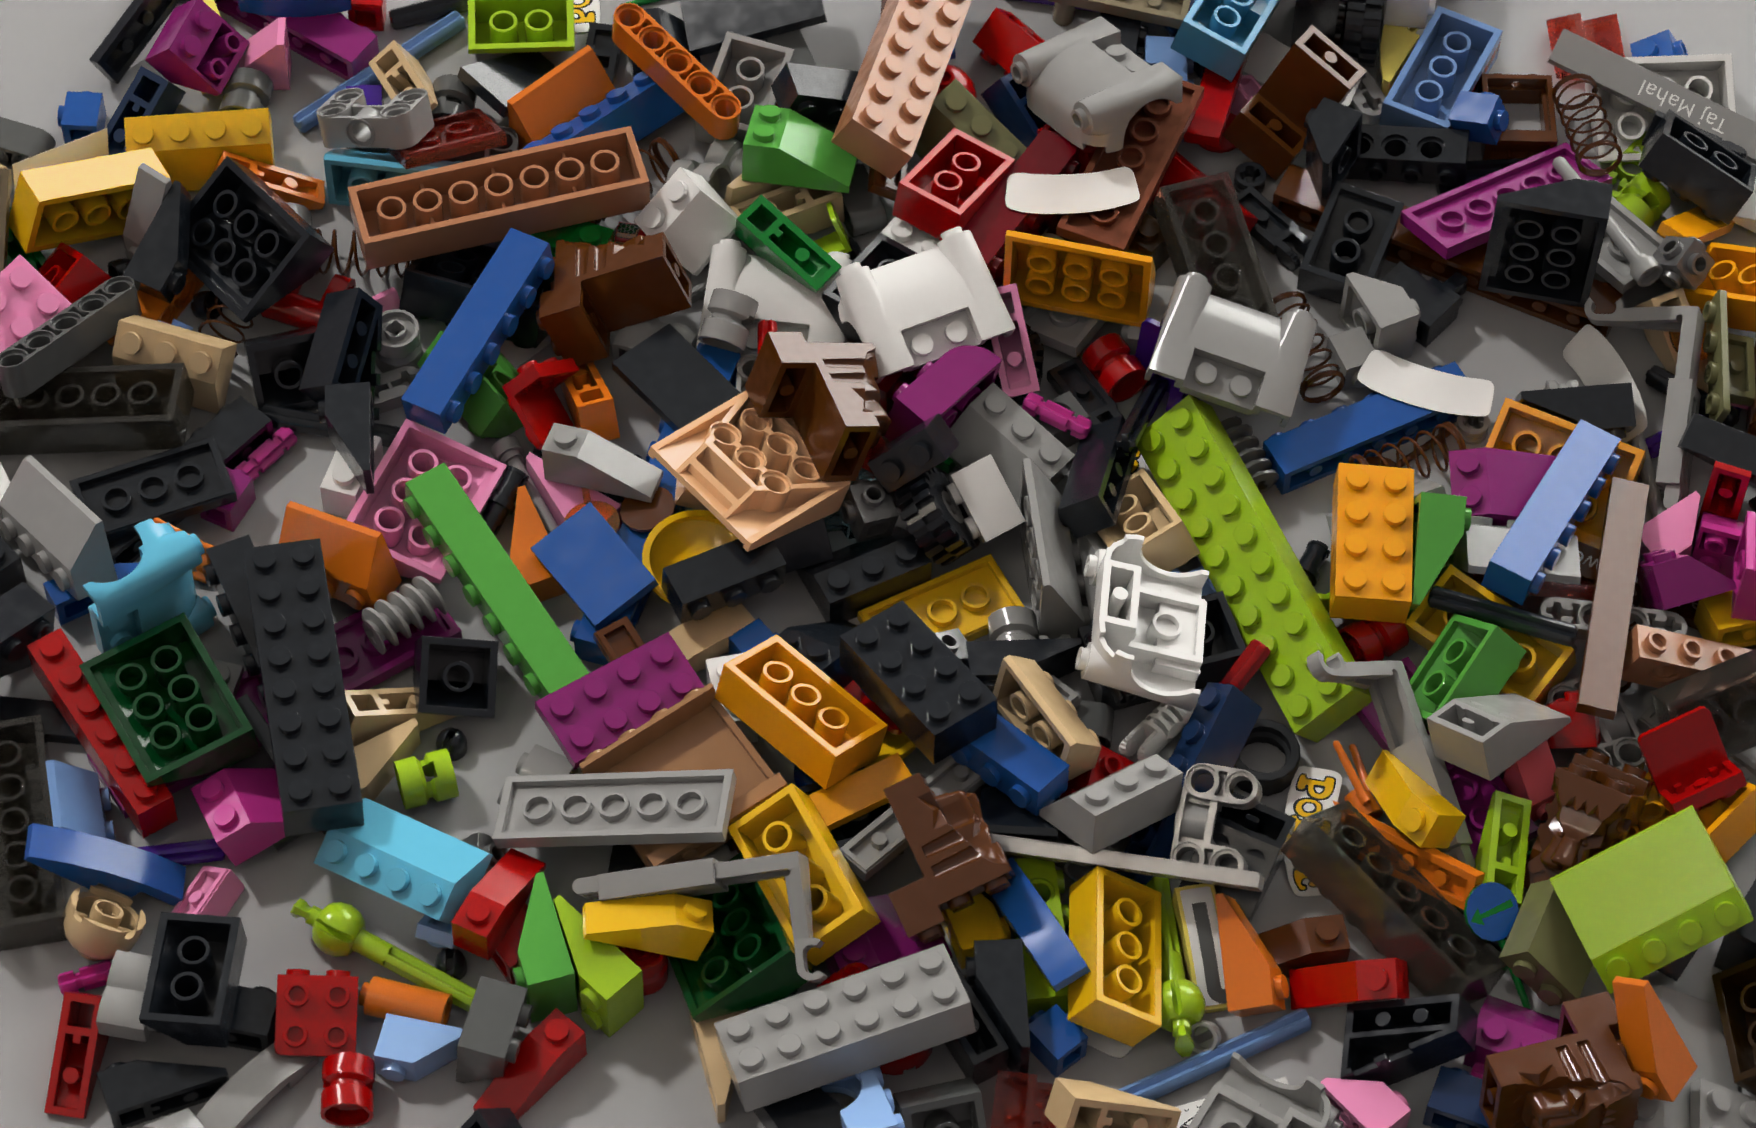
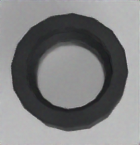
[1234,719,1300,796]

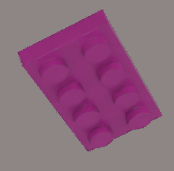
[535,632,704,770]

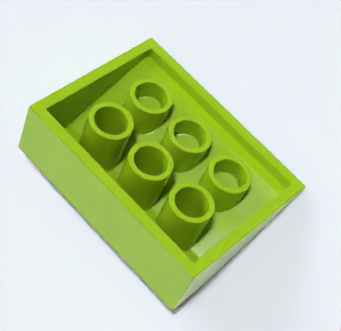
[1550,805,1754,994]

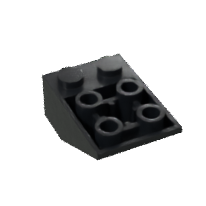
[1179,792,1296,923]

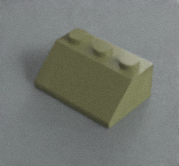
[915,79,1027,163]

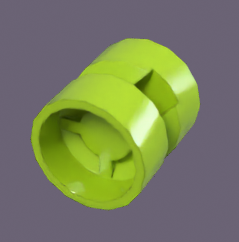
[1615,174,1671,228]
[393,748,459,810]

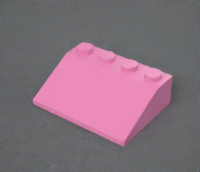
[346,418,507,584]

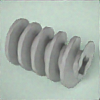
[361,576,447,655]

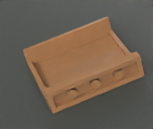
[579,683,788,867]

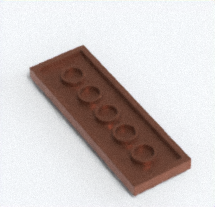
[1056,80,1204,252]

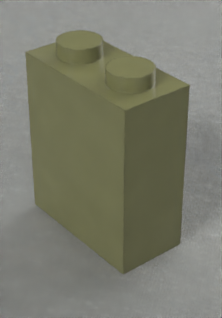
[1499,879,1593,1006]

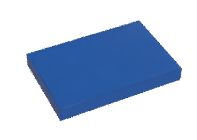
[530,502,659,631]

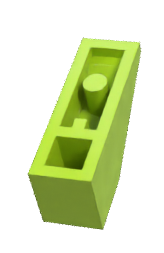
[1475,790,1532,908]

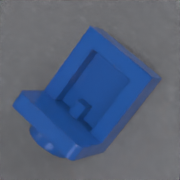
[1630,29,1688,57]

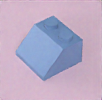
[45,760,116,841]

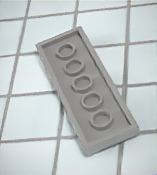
[493,769,737,848]

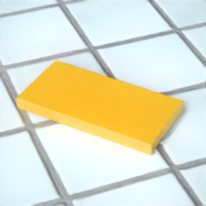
[857,554,1025,641]

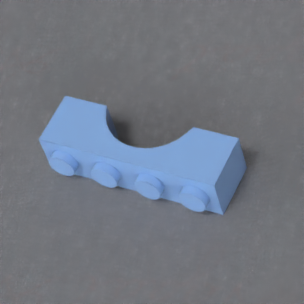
[821,1066,905,1128]

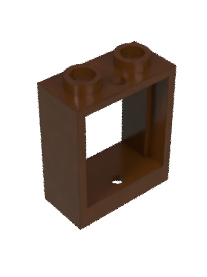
[1478,73,1558,160]

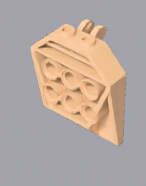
[648,390,851,552]

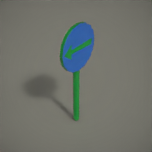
[1464,882,1531,1009]

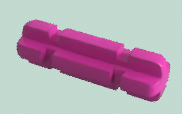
[1022,392,1092,440]
[235,426,297,481]
[57,960,112,996]

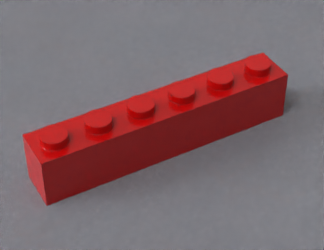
[26,628,178,839]

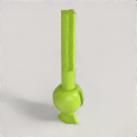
[1146,876,1206,1057]
[290,898,476,1012]

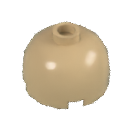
[63,885,146,961]

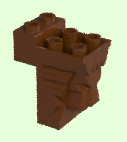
[1223,25,1367,181]
[536,232,692,366]
[744,331,892,481]
[1524,749,1654,889]
[883,772,1016,945]
[1479,991,1643,1128]

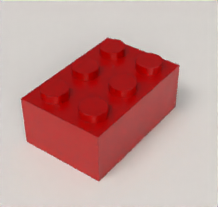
[892,128,1015,241]

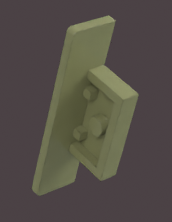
[1702,289,1756,423]

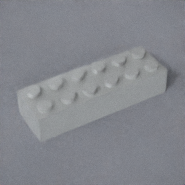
[714,943,976,1113]

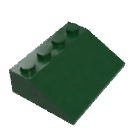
[79,613,260,787]
[668,852,815,1022]

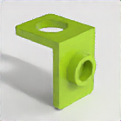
[814,202,852,253]

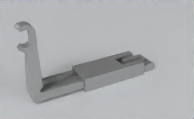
[1584,297,1705,510]
[1307,650,1476,868]
[572,851,828,983]

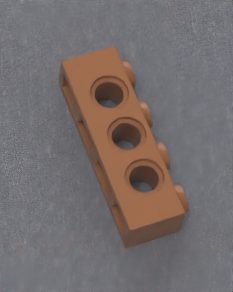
[1621,624,1756,709]

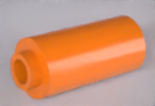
[358,976,453,1025]

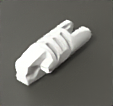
[1118,698,1199,761]

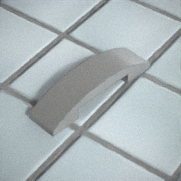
[196,1043,319,1128]

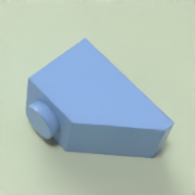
[374,1013,463,1082]

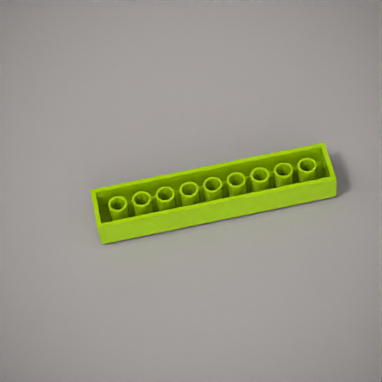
[1137,394,1372,743]

